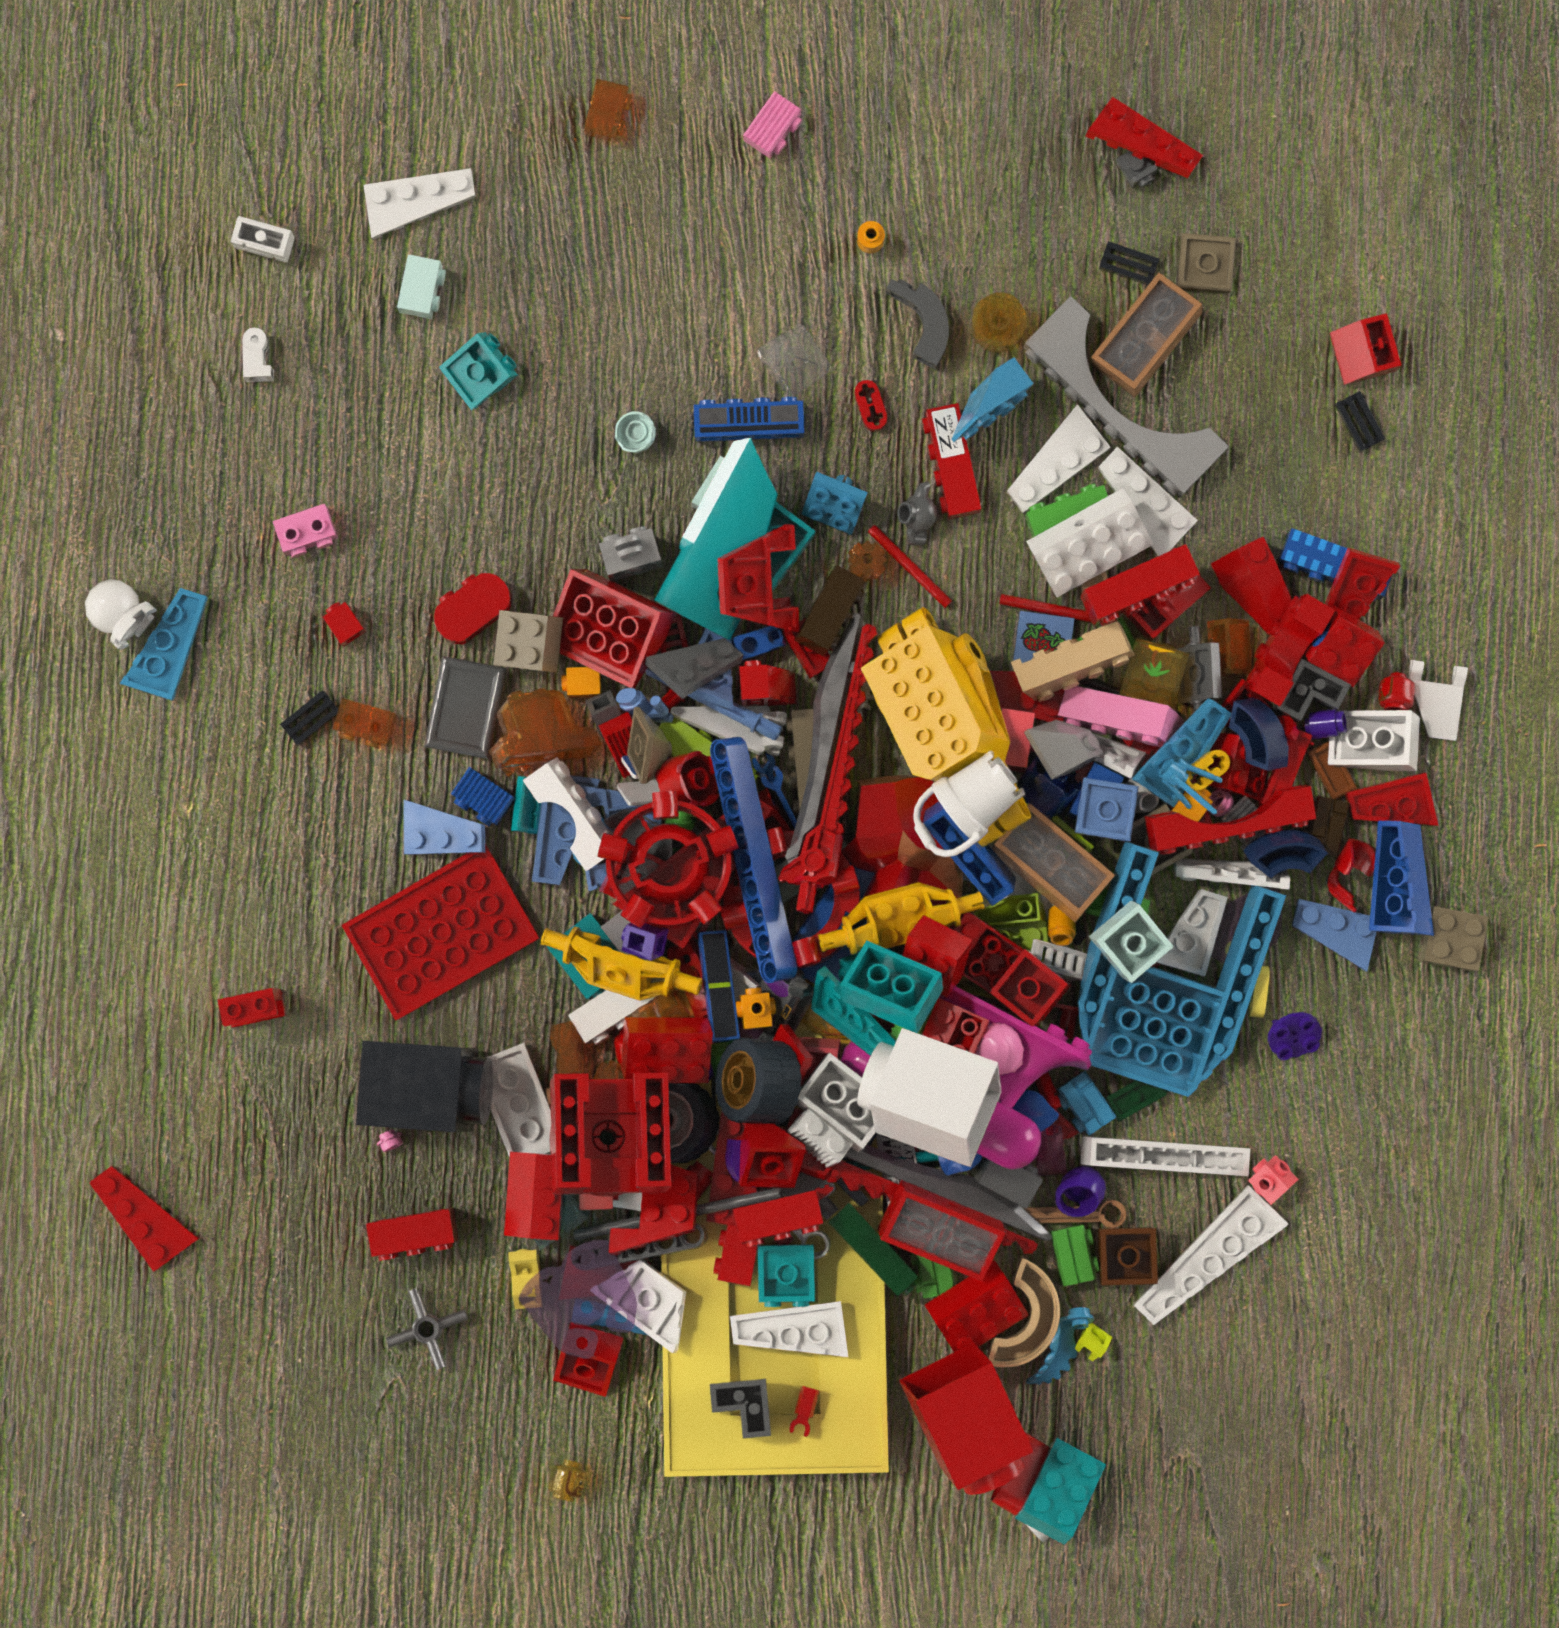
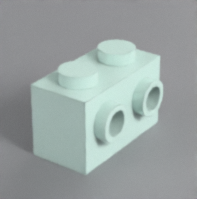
[397,254,446,319]

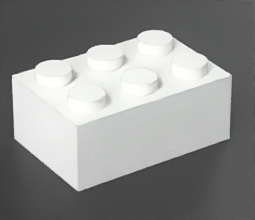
[797,1053,876,1152]

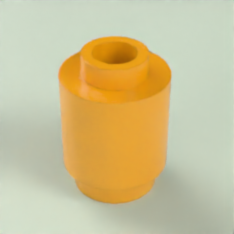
[857,221,885,254]
[1048,906,1076,946]

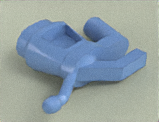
[616,688,674,723]

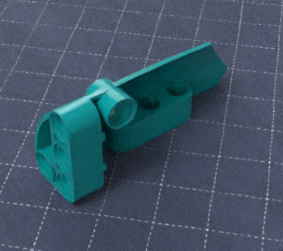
[654,438,778,640]

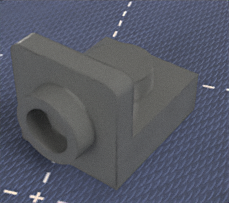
[1116,151,1158,188]

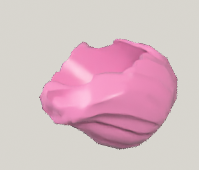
[975,1022,1024,1075]

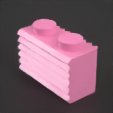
[743,91,802,159]

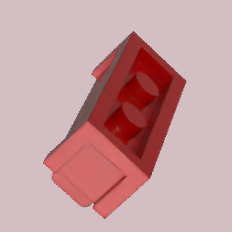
[1258,730,1314,806]

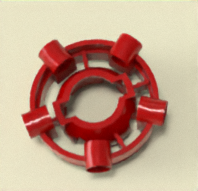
[597,791,739,928]

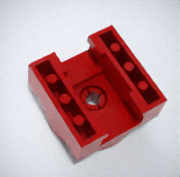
[549,1073,671,1197]

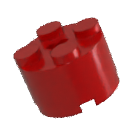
[655,751,719,808]

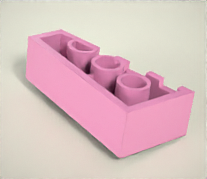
[1058,686,1184,747]

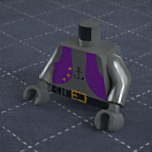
[753,969,814,1040]

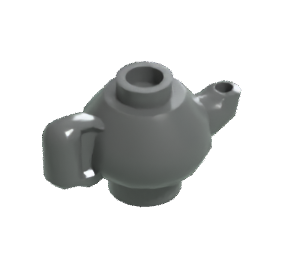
[897,481,939,546]

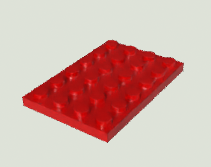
[341,843,540,1021]

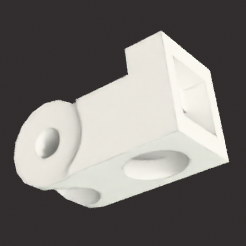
[242,328,274,382]

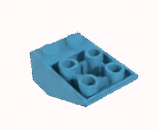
[951,358,1034,442]

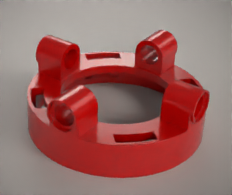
[720,827,861,969]

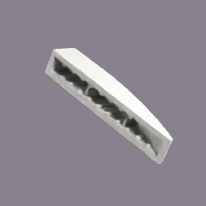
[1080,1136,1250,1176]

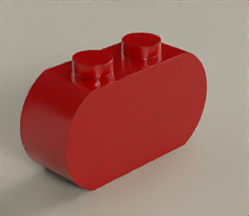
[434,573,512,645]

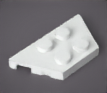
[590,1260,686,1353]

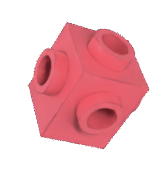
[1248,1155,1299,1205]

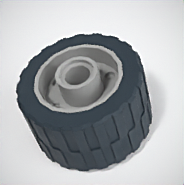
[668,1083,719,1164]

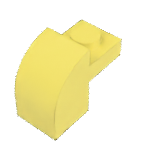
[508,1249,543,1309]

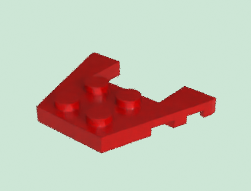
[718,524,799,632]
[609,1164,699,1255]

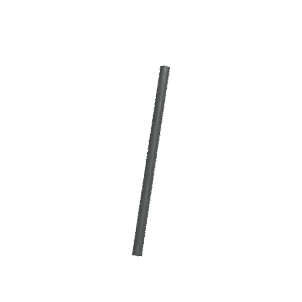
[574,1188,783,1241]

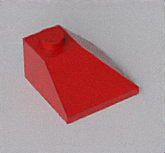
[739,1123,806,1188]

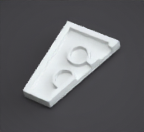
[1092,733,1146,778]
[1156,889,1228,977]

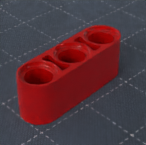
[990,1432,1049,1515]

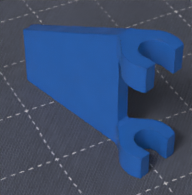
[752,752,797,829]

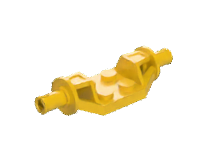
[818,882,984,955]
[541,927,703,1001]

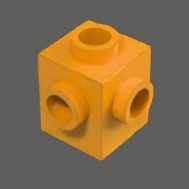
[735,987,776,1029]

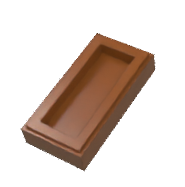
[1306,741,1357,799]

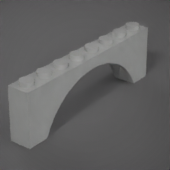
[1024,296,1229,497]

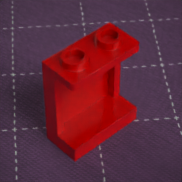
[217,988,286,1028]

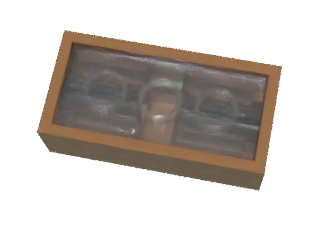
[1091,272,1202,397]
[992,803,1115,923]

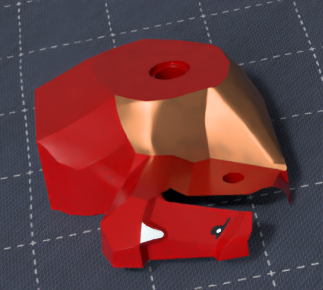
[841,775,964,920]

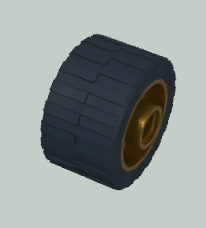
[715,1038,801,1125]

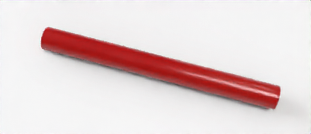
[868,525,952,608]
[999,594,1101,625]

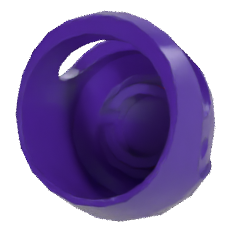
[1055,1165,1106,1217]

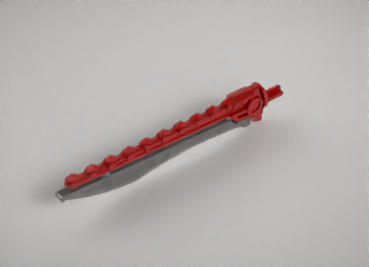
[778,613,877,914]
[778,1108,1052,1254]

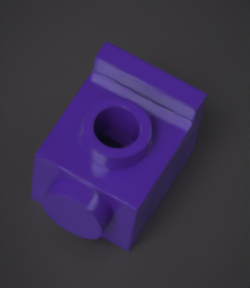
[621,923,668,961]

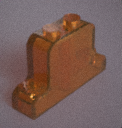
[492,688,602,769]

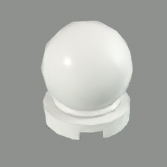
[85,579,156,650]

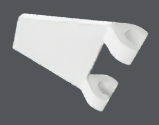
[1409,660,1468,741]

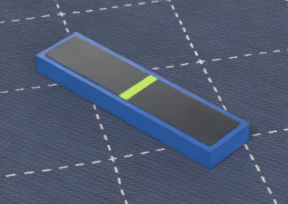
[697,930,740,1043]

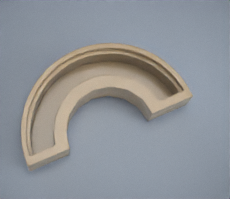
[987,1257,1060,1367]

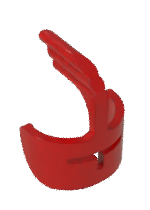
[1327,839,1376,913]

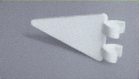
[670,706,787,756]

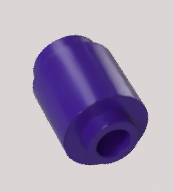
[1305,709,1347,739]

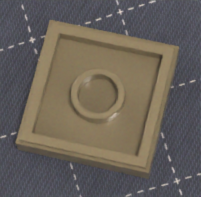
[1177,233,1236,293]

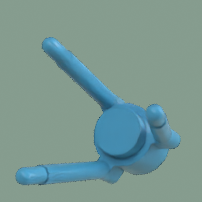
[1159,758,1223,815]

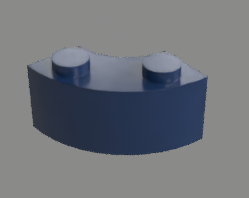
[1229,697,1289,771]
[1243,830,1328,878]

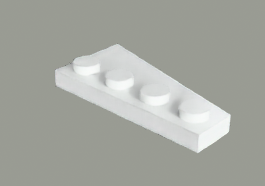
[1098,447,1198,557]

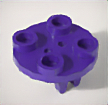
[1267,1012,1322,1060]

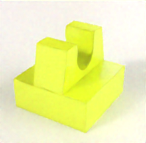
[1075,1323,1112,1362]

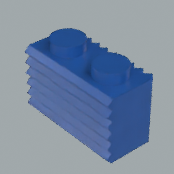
[451,767,515,827]

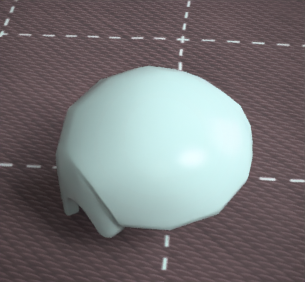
[615,411,656,453]

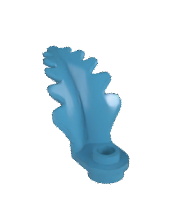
[1026,1307,1094,1385]

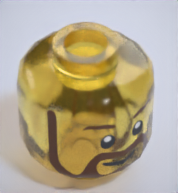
[547,1459,587,1502]

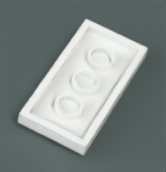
[487,1043,551,1157]

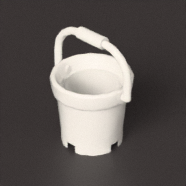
[913,750,1025,857]

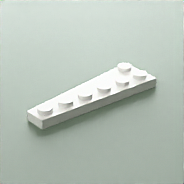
[1133,1185,1288,1325]

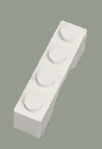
[523,757,613,871]

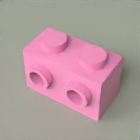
[273,504,338,558]

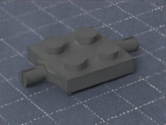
[1175,626,1222,712]

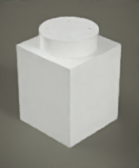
[857,1028,1002,1167]

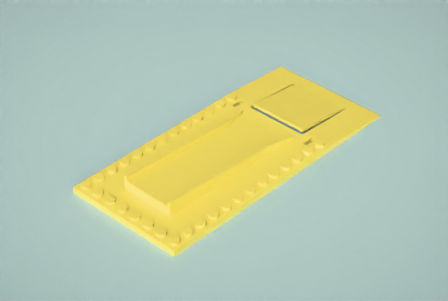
[658,979,889,1477]

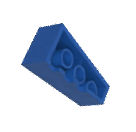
[1369,821,1434,936]

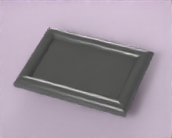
[424,656,507,759]

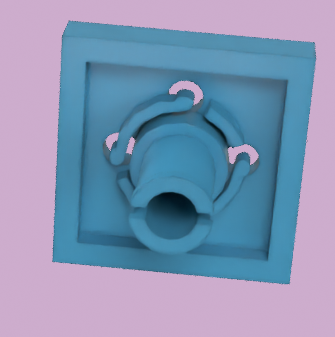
[802,472,868,535]

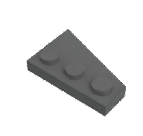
[645,638,743,699]

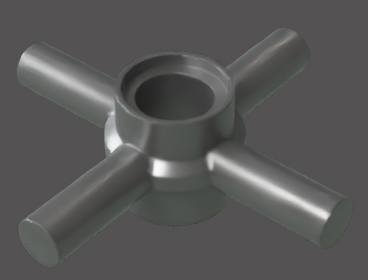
[386,1287,468,1370]

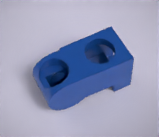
[731,626,787,664]

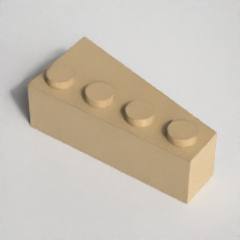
[1011,621,1135,702]

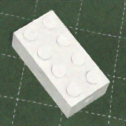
[1026,488,1154,597]

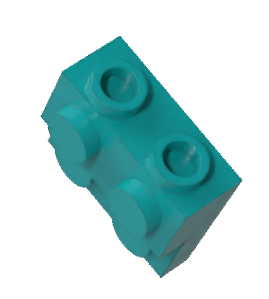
[439,332,518,410]
[758,1244,815,1307]

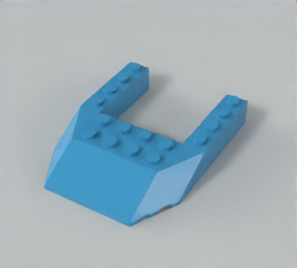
[1077,841,1286,1097]

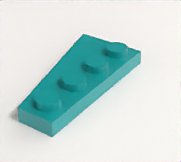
[811,966,896,1056]

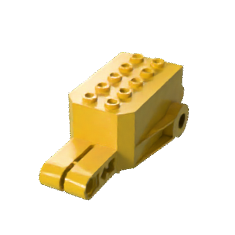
[861,607,1031,847]

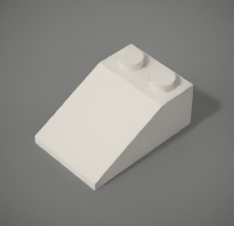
[1328,710,1420,771]

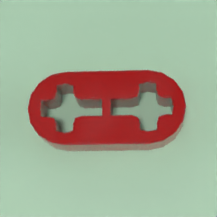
[854,380,887,432]

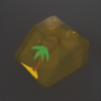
[1118,638,1189,709]

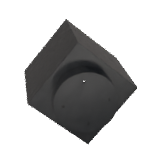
[356,1041,493,1132]

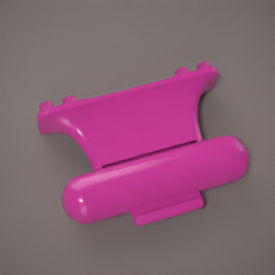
[841,951,1092,1169]

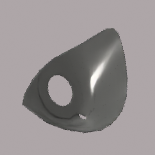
[604,810,673,861]

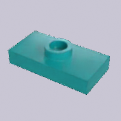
[511,776,541,834]

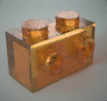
[1207,618,1252,677]
[333,698,398,749]

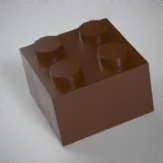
[1097,1227,1158,1285]

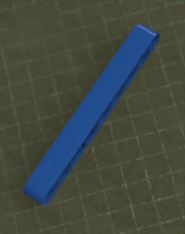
[710,737,797,983]

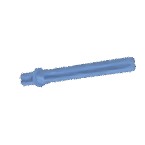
[645,668,782,740]

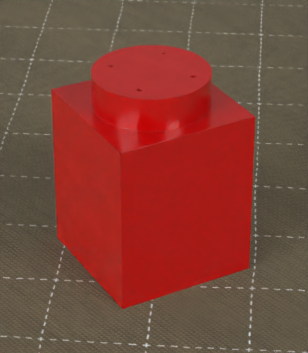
[899,1342,1034,1495]

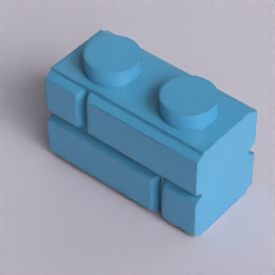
[1056,1071,1116,1135]

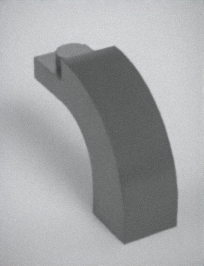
[886,279,949,371]

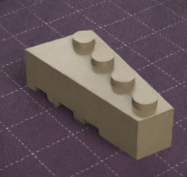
[786,709,829,820]

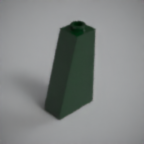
[828,1203,918,1297]

